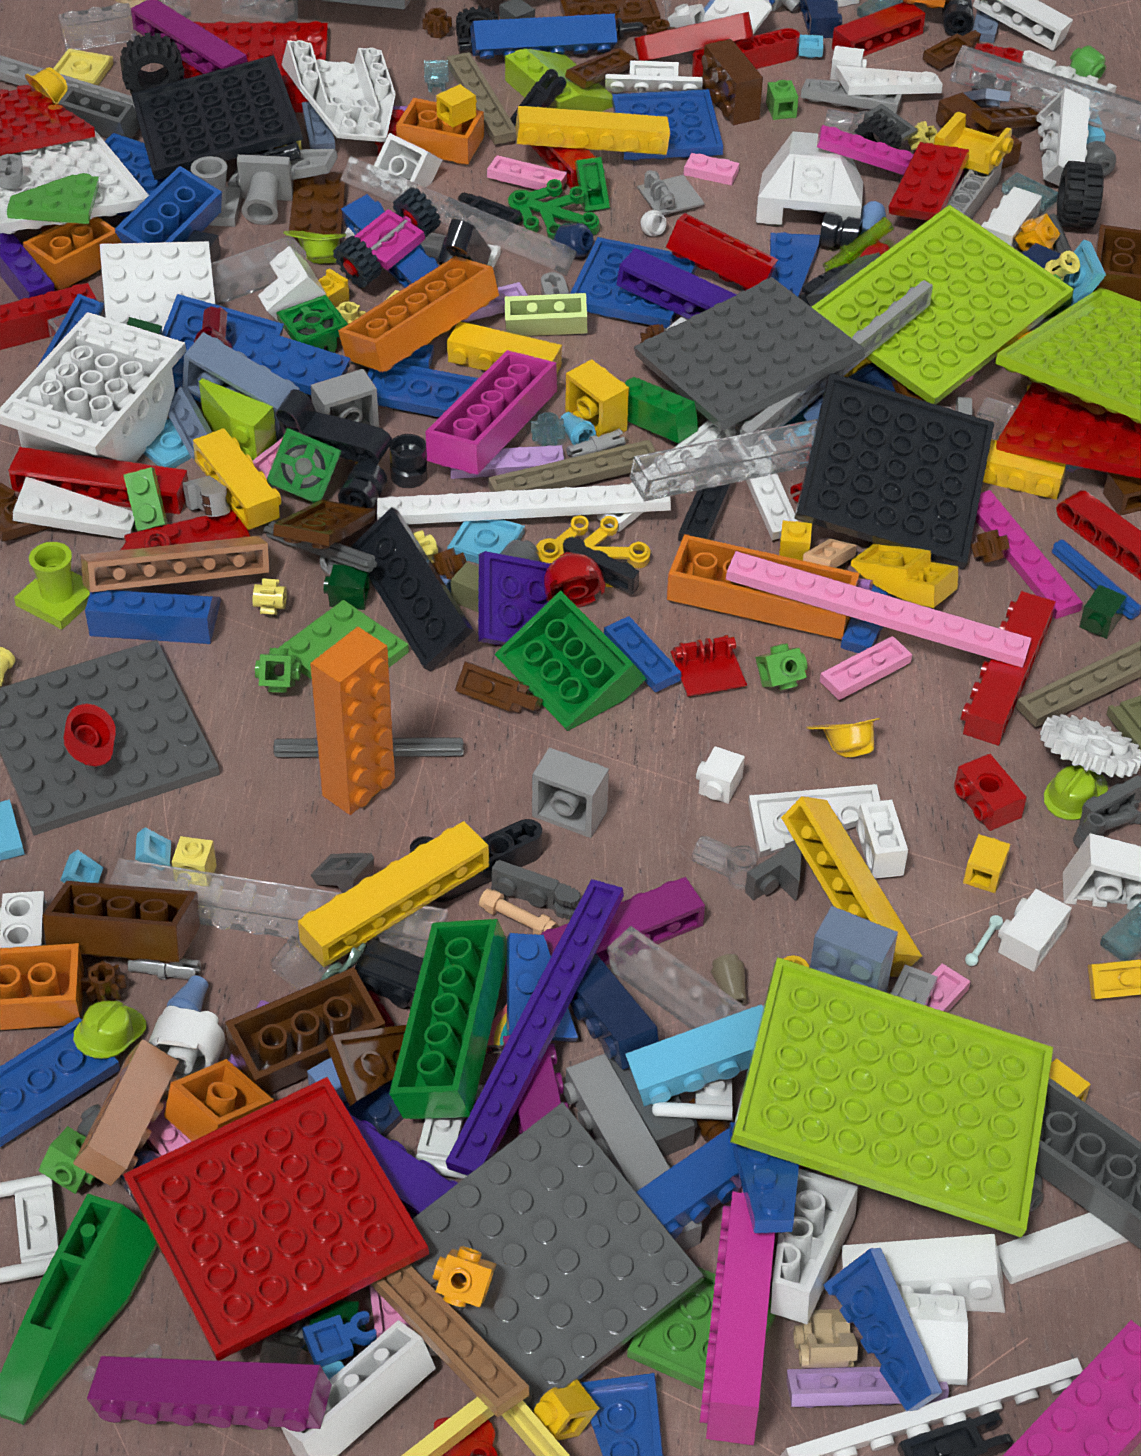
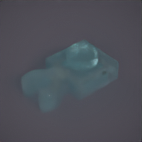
[424,60,449,92]

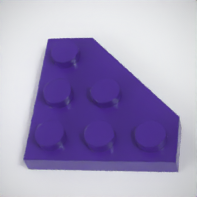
[478,551,551,646]

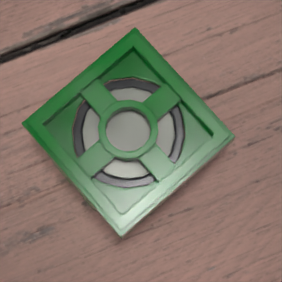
[276,295,348,353]
[267,428,341,503]

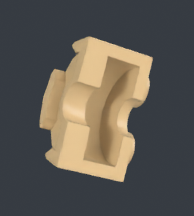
[793,1309,858,1369]

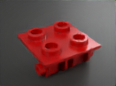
[670,635,747,697]

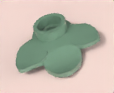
[320,942,366,981]

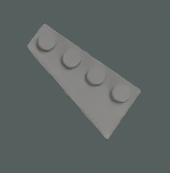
[801,79,904,113]
[227,149,338,187]

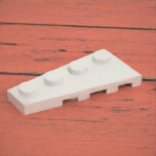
[1021,50,1117,104]
[835,65,943,95]
[13,477,135,538]
[748,784,880,858]

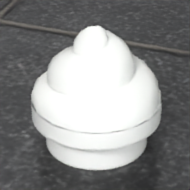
[640,210,667,236]

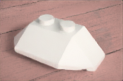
[696,0,772,50]

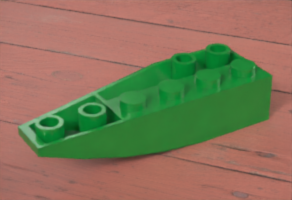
[0,1194,158,1425]

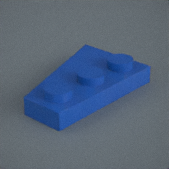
[507,933,578,1042]

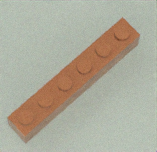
[80,536,269,592]

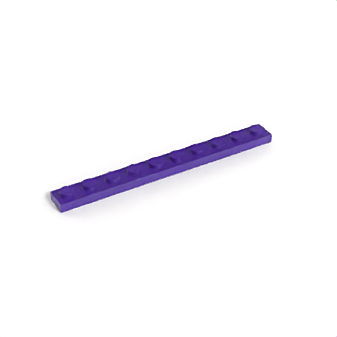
[445,879,624,1176]

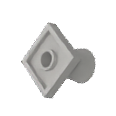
[237,154,294,225]
[191,156,242,227]

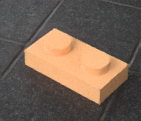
[803,539,856,568]

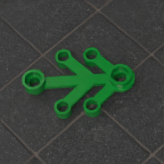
[508,179,600,241]

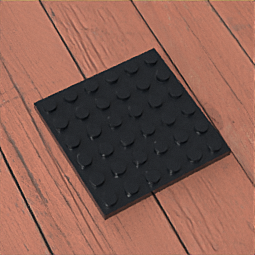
[131,55,303,180]
[794,373,995,569]

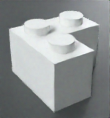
[258,246,326,323]

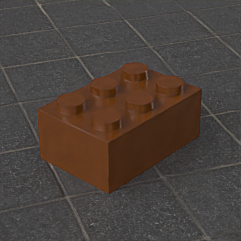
[702,39,763,126]
[1093,224,1141,302]

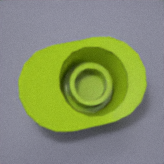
[283,230,346,264]
[1044,765,1108,820]
[73,1001,146,1059]

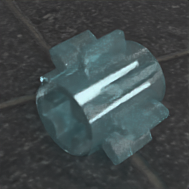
[531,412,565,446]

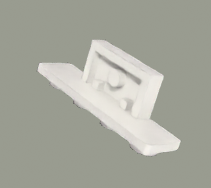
[605,61,703,93]

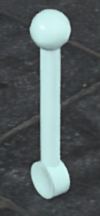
[965,915,1003,966]

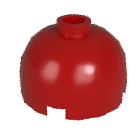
[544,552,606,608]

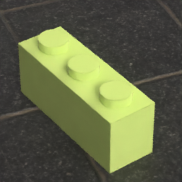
[505,293,587,336]

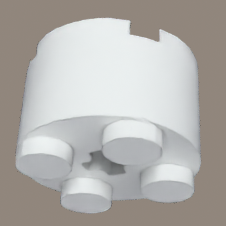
[148,1006,225,1080]

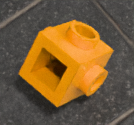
[1015,213,1060,251]
[433,1246,496,1308]

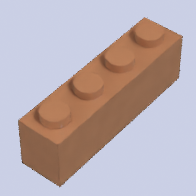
[73,1039,179,1186]

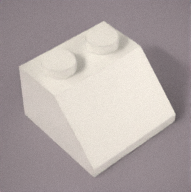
[368,133,442,195]
[900,1292,968,1385]

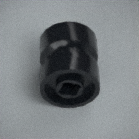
[942,0,974,36]
[819,212,863,253]
[389,434,427,488]
[338,461,388,509]

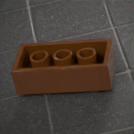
[42,881,200,963]
[225,967,385,1094]

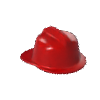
[63,703,116,767]

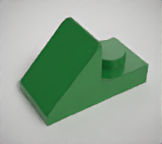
[575,157,610,212]

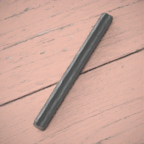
[273,737,464,757]

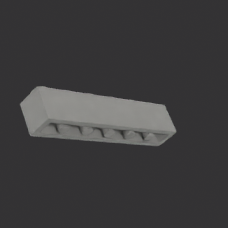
[563,1054,702,1251]

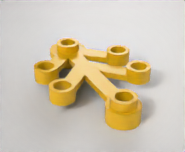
[536,515,650,587]

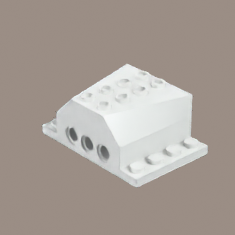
[0,312,186,463]

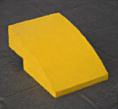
[851,543,958,608]

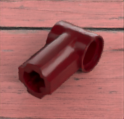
[194,306,232,348]

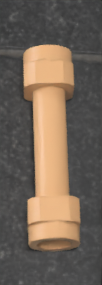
[479,888,558,935]

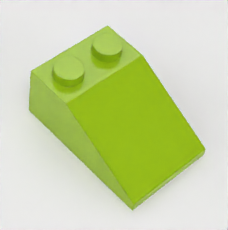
[199,378,277,461]

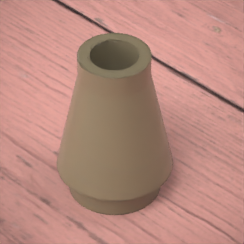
[711,954,747,1008]

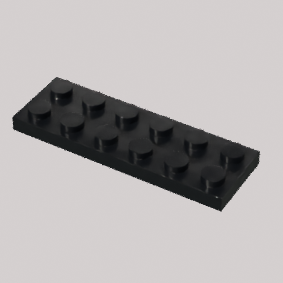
[351,507,474,672]

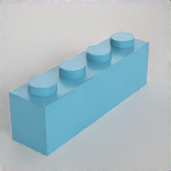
[626,1004,763,1107]

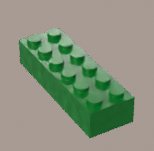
[389,919,507,1119]

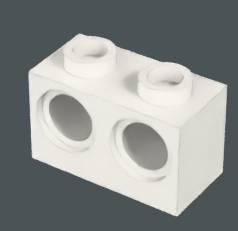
[856,800,908,879]
[0,891,47,948]

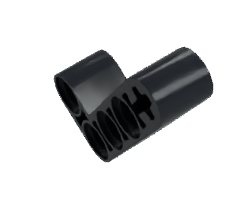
[437,219,492,265]
[275,389,393,465]
[410,819,542,903]

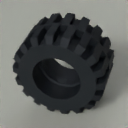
[120,32,184,94]
[1057,161,1104,229]

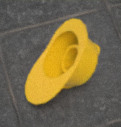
[25,67,68,105]
[806,718,880,757]

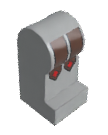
[183,475,230,517]

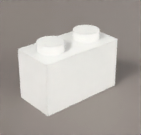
[998,889,1072,972]

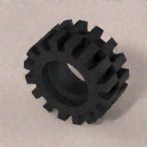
[456,6,499,38]
[854,114,902,150]

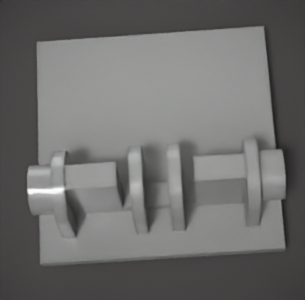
[637,170,704,215]

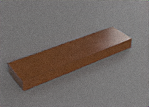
[565,48,637,89]
[970,105,1041,130]

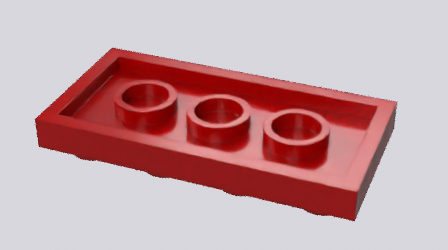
[889,142,969,220]
[124,509,250,547]

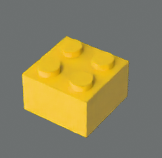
[565,359,629,437]

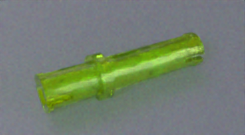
[823,217,894,272]

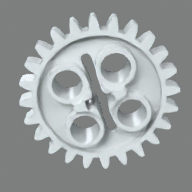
[1040,714,1141,778]

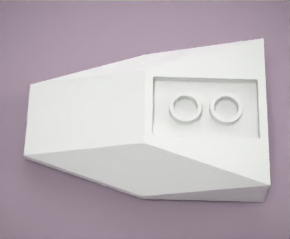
[282,40,396,142]
[756,131,863,225]

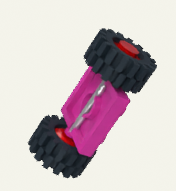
[333,187,441,288]

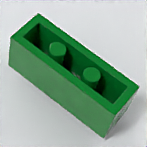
[625,377,698,443]

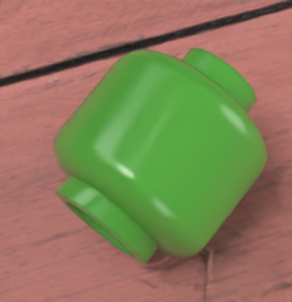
[1070,45,1106,79]

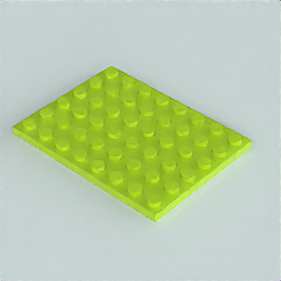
[812,205,1074,404]
[995,287,1141,423]
[730,957,1053,1238]

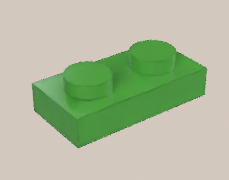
[124,467,168,532]

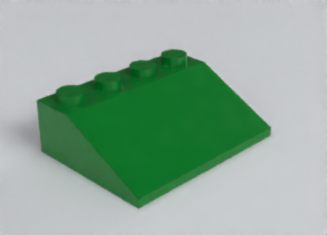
[495,591,647,731]

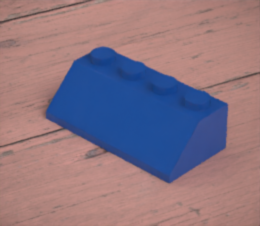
[115,166,222,243]
[85,590,221,644]

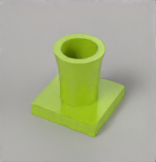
[14,542,90,629]

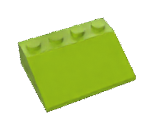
[505,48,613,112]

